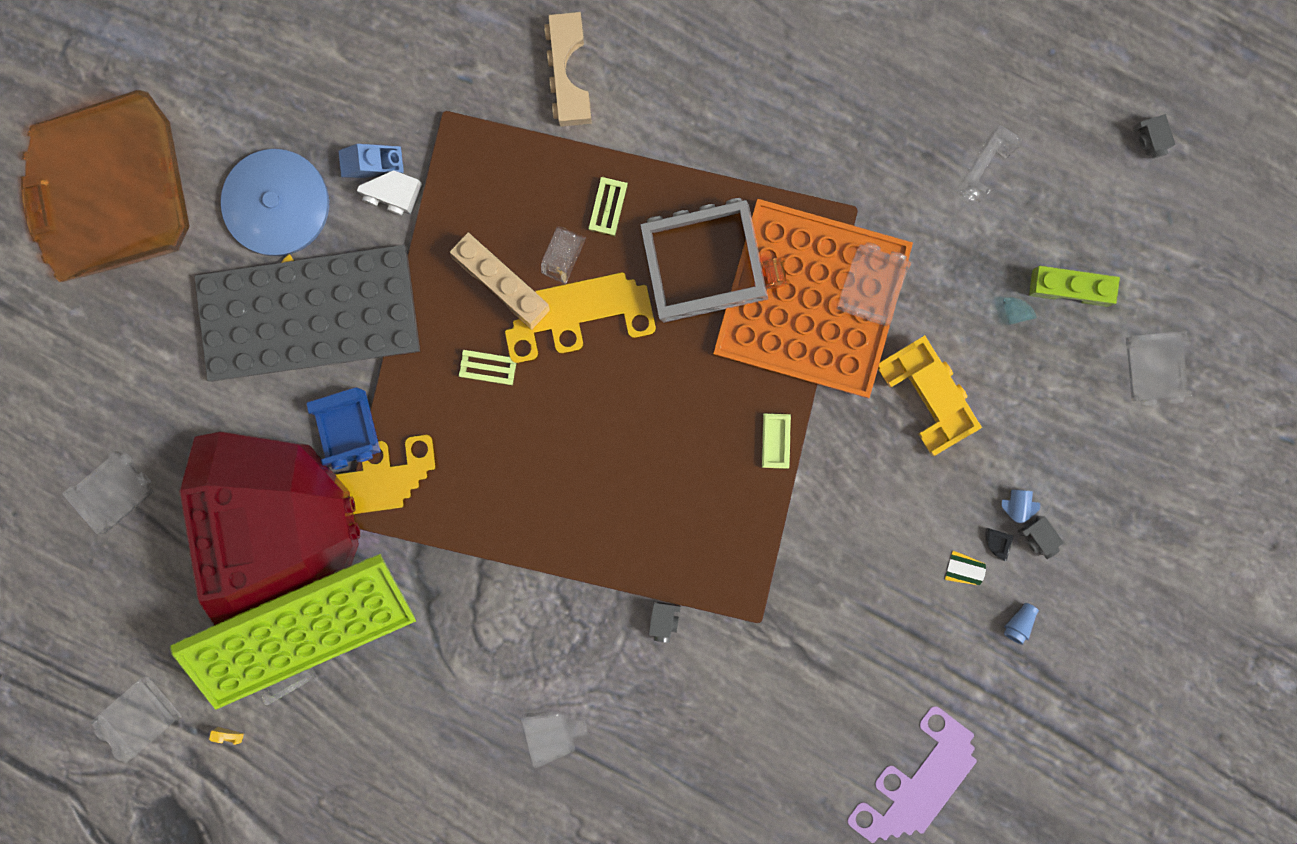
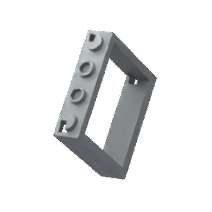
[640,198,768,323]

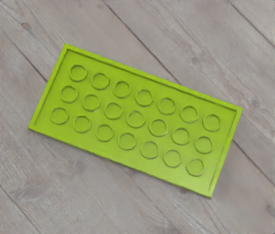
[170,554,416,710]

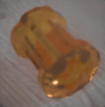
[761,257,790,289]

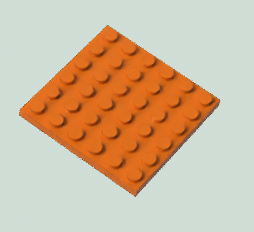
[713,199,913,399]

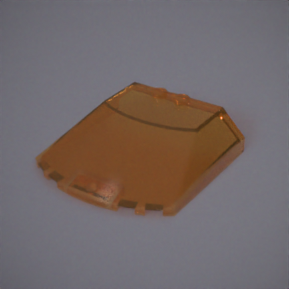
[21,90,190,282]

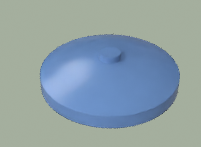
[221,149,329,256]

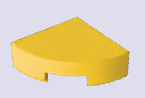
[209,727,244,744]

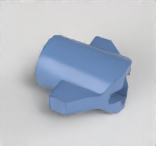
[1002,490,1040,523]

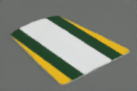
[945,551,986,585]

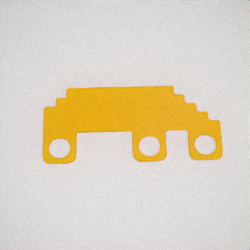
[505,272,656,363]
[336,435,435,514]

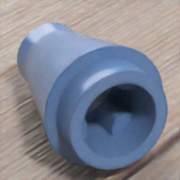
[1004,603,1039,645]

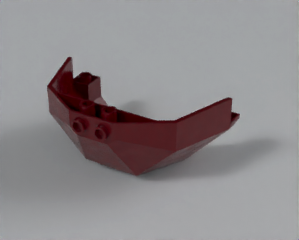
[180,432,360,626]

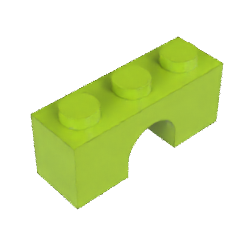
[1029,266,1120,307]

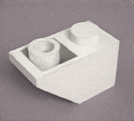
[357,170,422,215]

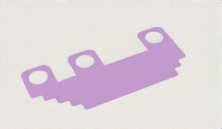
[848,707,977,843]

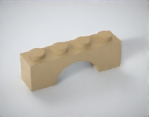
[544,12,592,127]
[450,233,550,330]

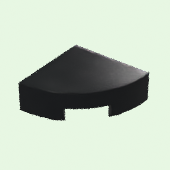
[985,528,1014,561]

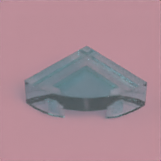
[1003,297,1037,325]

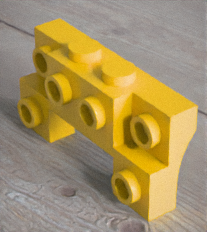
[878,335,982,456]

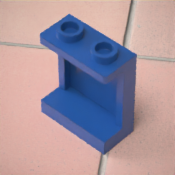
[306,387,381,470]

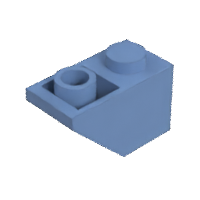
[339,144,404,178]

